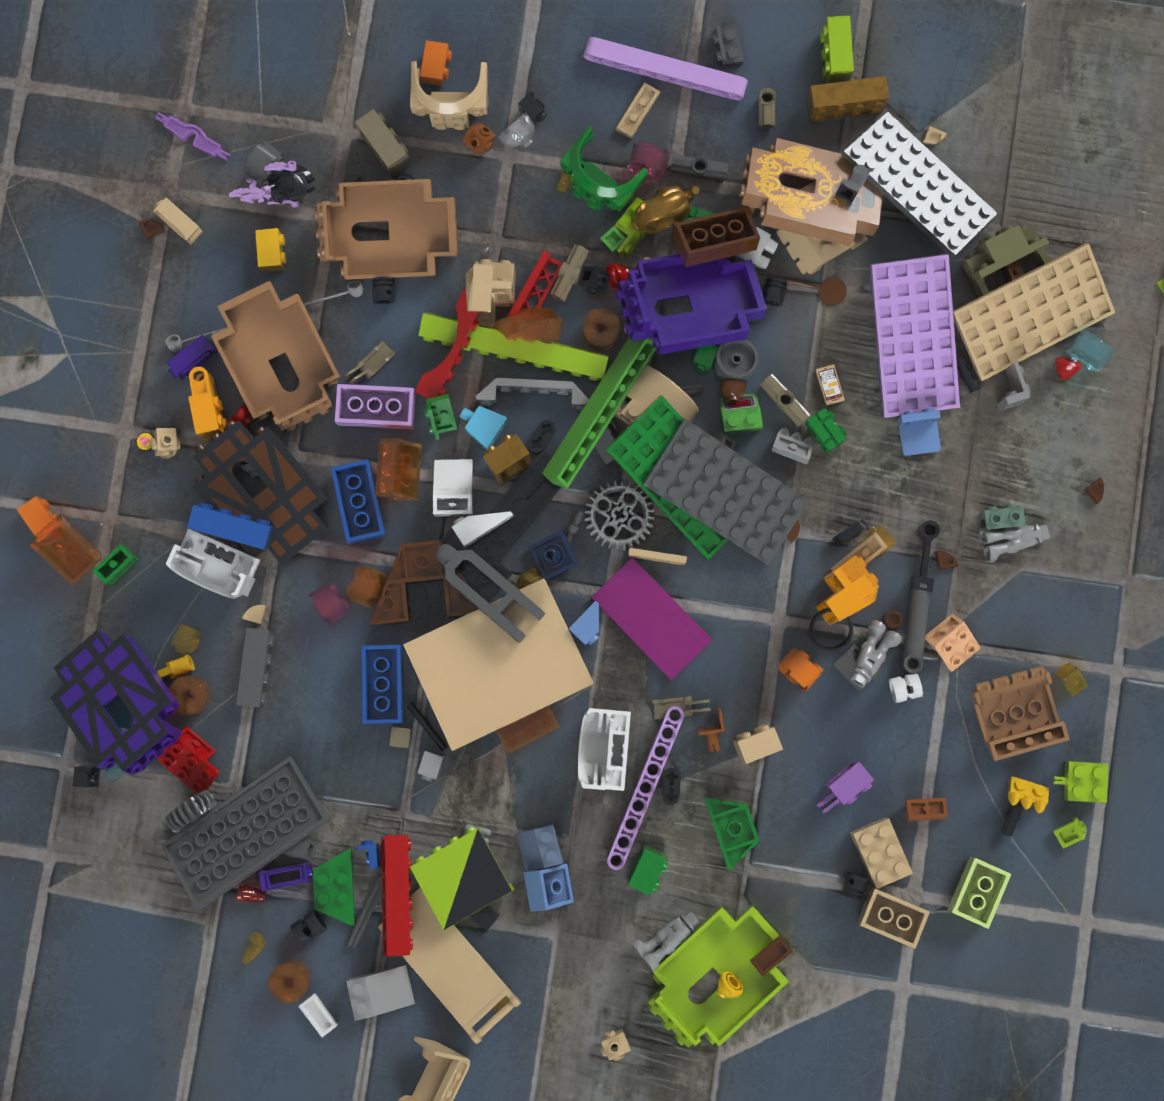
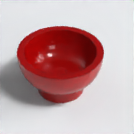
[606,263,630,290]
[228,402,253,427]

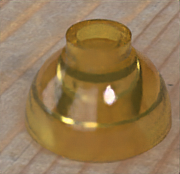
[517,568,542,589]

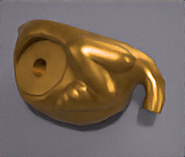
[631,186,700,234]

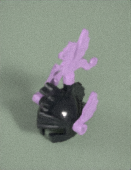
[229,161,315,208]

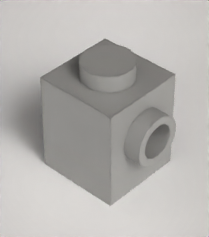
[418,751,445,782]

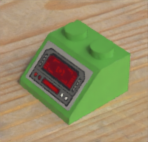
[718,393,763,435]

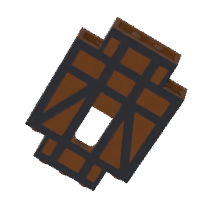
[193,420,328,565]

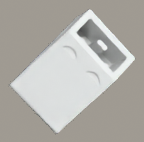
[433,459,473,517]

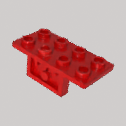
[156,726,220,794]

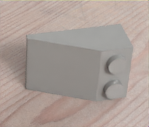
[346,965,415,1021]

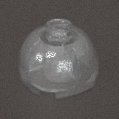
[498,112,535,149]

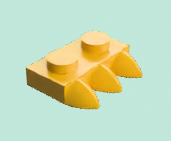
[1008,776,1049,814]

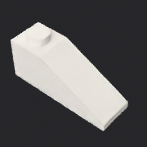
[452,511,514,548]

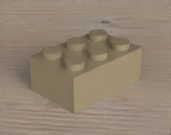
[355,109,410,178]

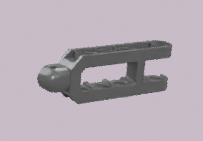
[436,544,545,643]

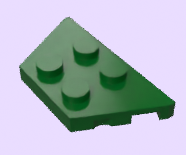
[704,798,759,871]
[313,849,355,925]

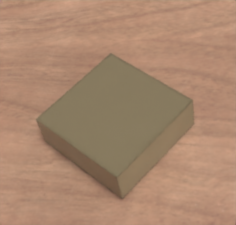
[389,727,411,748]

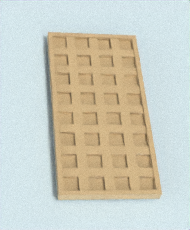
[953,243,1115,381]

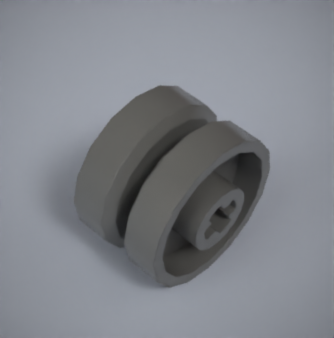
[713,339,758,383]

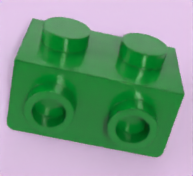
[424,394,457,440]

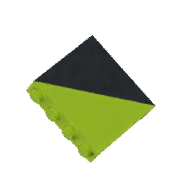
[410,827,515,930]

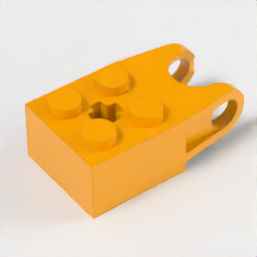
[188,367,227,440]

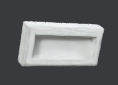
[298,993,338,1037]

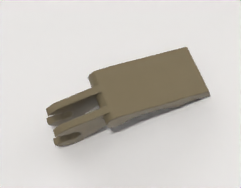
[344,340,396,385]
[652,696,711,720]

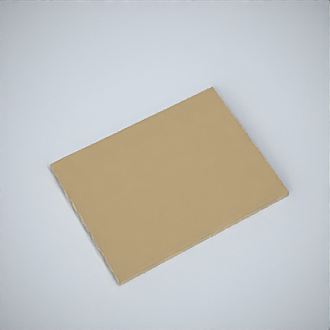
[403,578,594,751]

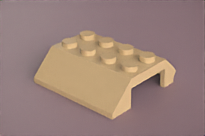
[774,181,869,275]

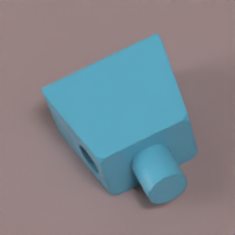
[460,406,508,450]

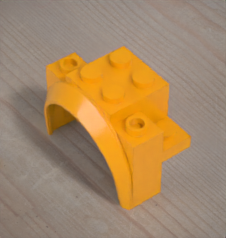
[816,555,879,625]

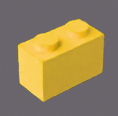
[255,228,286,272]

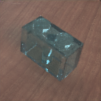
[1066,329,1116,372]

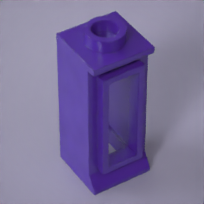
[167,335,218,381]
[259,862,313,892]

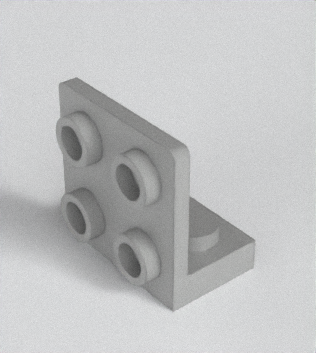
[997,362,1031,411]

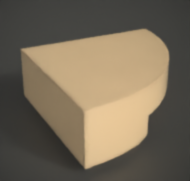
[922,126,947,146]
[242,605,267,624]

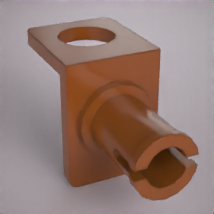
[697,707,725,752]

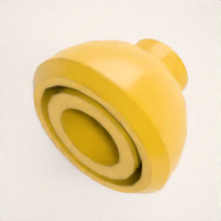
[717,971,743,999]

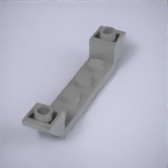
[476,378,589,411]

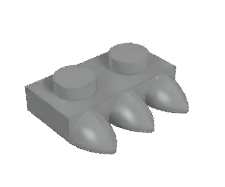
[771,427,814,464]

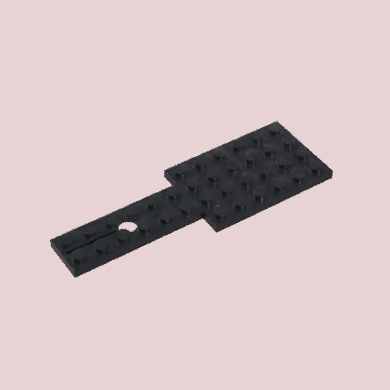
[392,450,562,640]

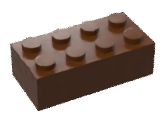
[672,206,760,267]

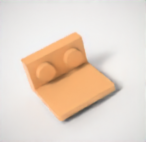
[925,614,980,672]

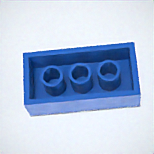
[331,459,387,544]
[187,502,274,550]
[362,645,404,724]

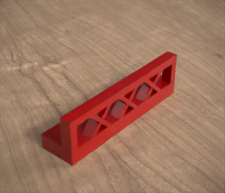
[508,250,563,331]

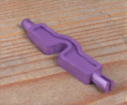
[155,112,231,161]

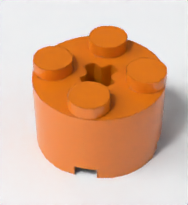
[776,648,823,692]

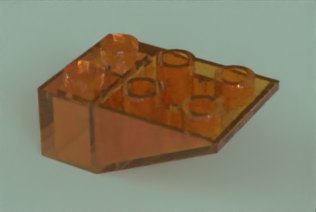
[493,307,564,344]

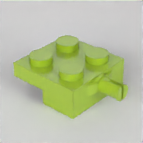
[1052,761,1108,803]

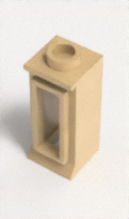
[153,198,203,245]

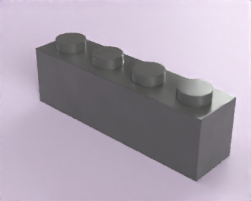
[236,628,275,708]

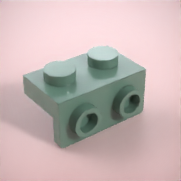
[980,504,1025,530]

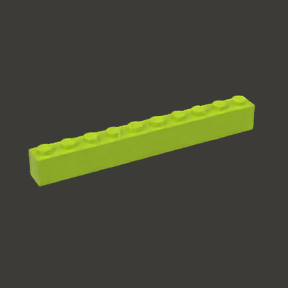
[418,312,610,381]

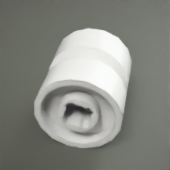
[889,673,923,703]

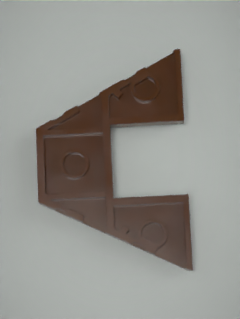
[370,540,478,625]

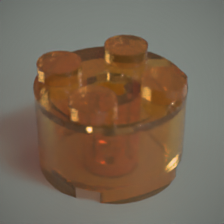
[582,308,620,351]
[346,565,388,609]
[169,676,212,715]
[268,960,312,1004]

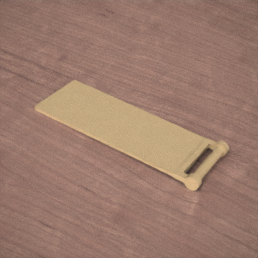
[378,888,521,1044]

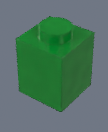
[692,345,719,372]

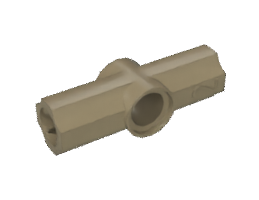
[550,244,589,303]
[760,374,811,427]

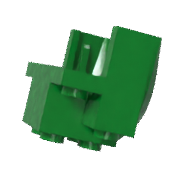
[560,125,648,212]

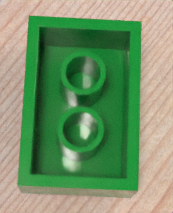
[627,844,668,896]

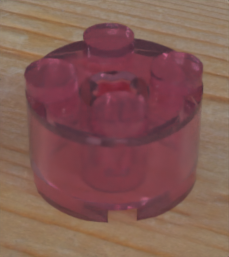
[628,142,670,182]
[308,582,350,627]

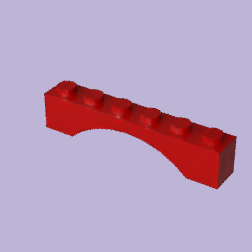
[415,288,484,399]

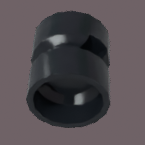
[290,909,327,946]

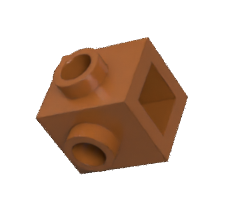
[462,122,496,155]

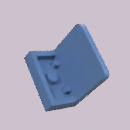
[897,408,941,456]

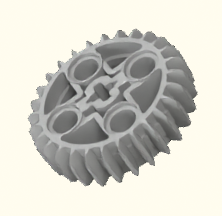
[584,480,655,551]

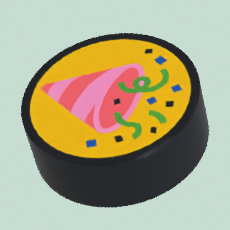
[136,432,154,452]

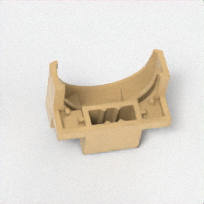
[410,61,489,130]
[466,259,516,328]

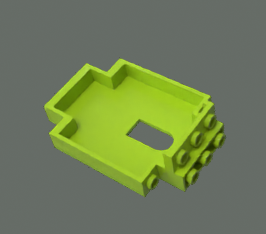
[648,904,789,1048]

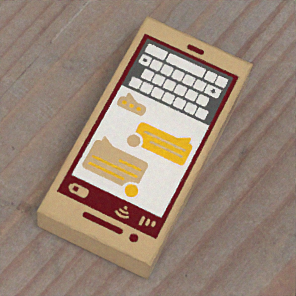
[815,364,845,406]

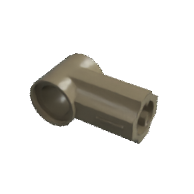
[758,88,776,129]

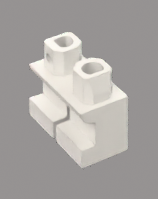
[734,227,778,270]

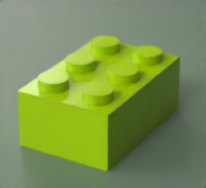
[820,16,854,84]

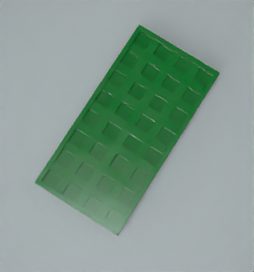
[605,395,728,560]

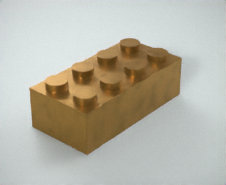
[806,76,889,122]
[483,434,531,486]

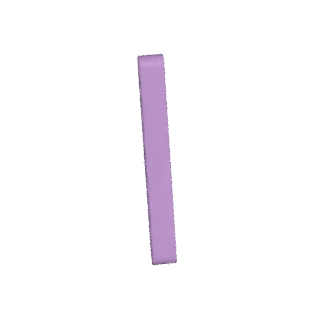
[583,37,748,101]
[607,706,684,870]

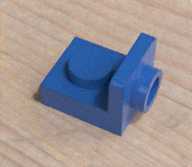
[357,840,380,869]

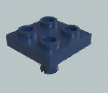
[528,530,580,581]

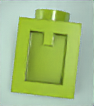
[1053,817,1087,849]

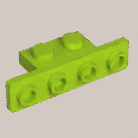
[615,197,646,259]

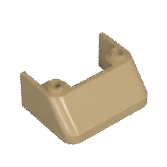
[398,1036,470,1101]

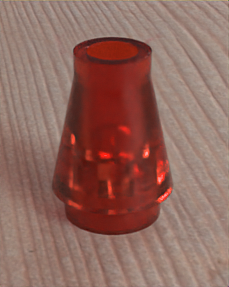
[237,884,266,904]

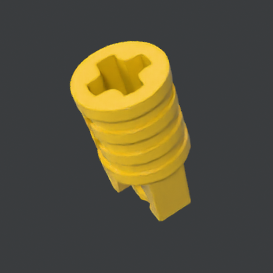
[157,654,195,679]

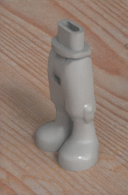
[979,524,1050,563]
[851,620,902,687]
[632,911,700,972]

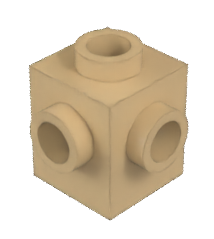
[151,428,180,459]
[599,1029,631,1061]

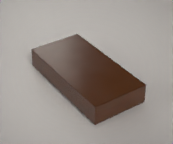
[750,935,793,977]

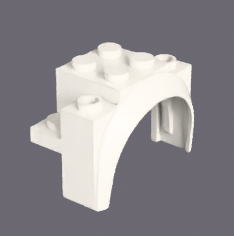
[166,529,260,599]
[578,708,631,791]

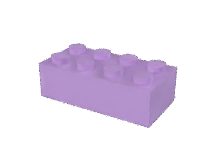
[335,384,416,430]

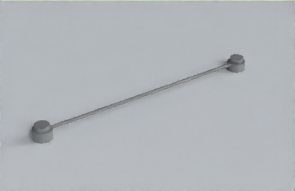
[165,280,364,352]

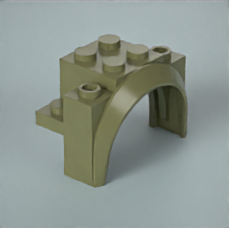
[961,224,1050,298]

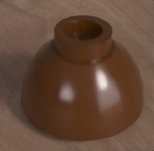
[719,379,746,404]

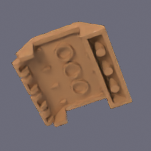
[972,666,1070,761]

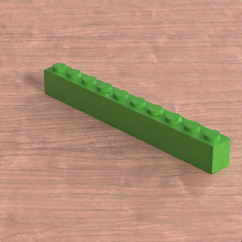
[542,337,657,488]

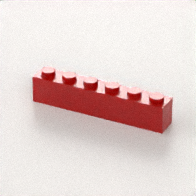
[381,835,413,956]

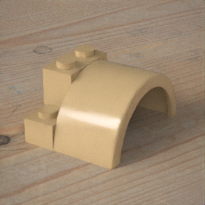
[615,365,699,425]

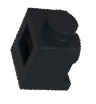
[518,91,547,125]
[73,766,100,787]

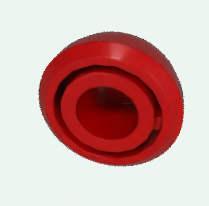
[1055,357,1082,380]

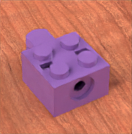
[816,761,874,813]

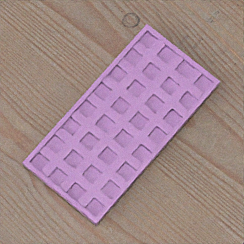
[870,254,960,418]

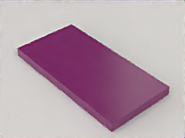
[591,557,713,680]

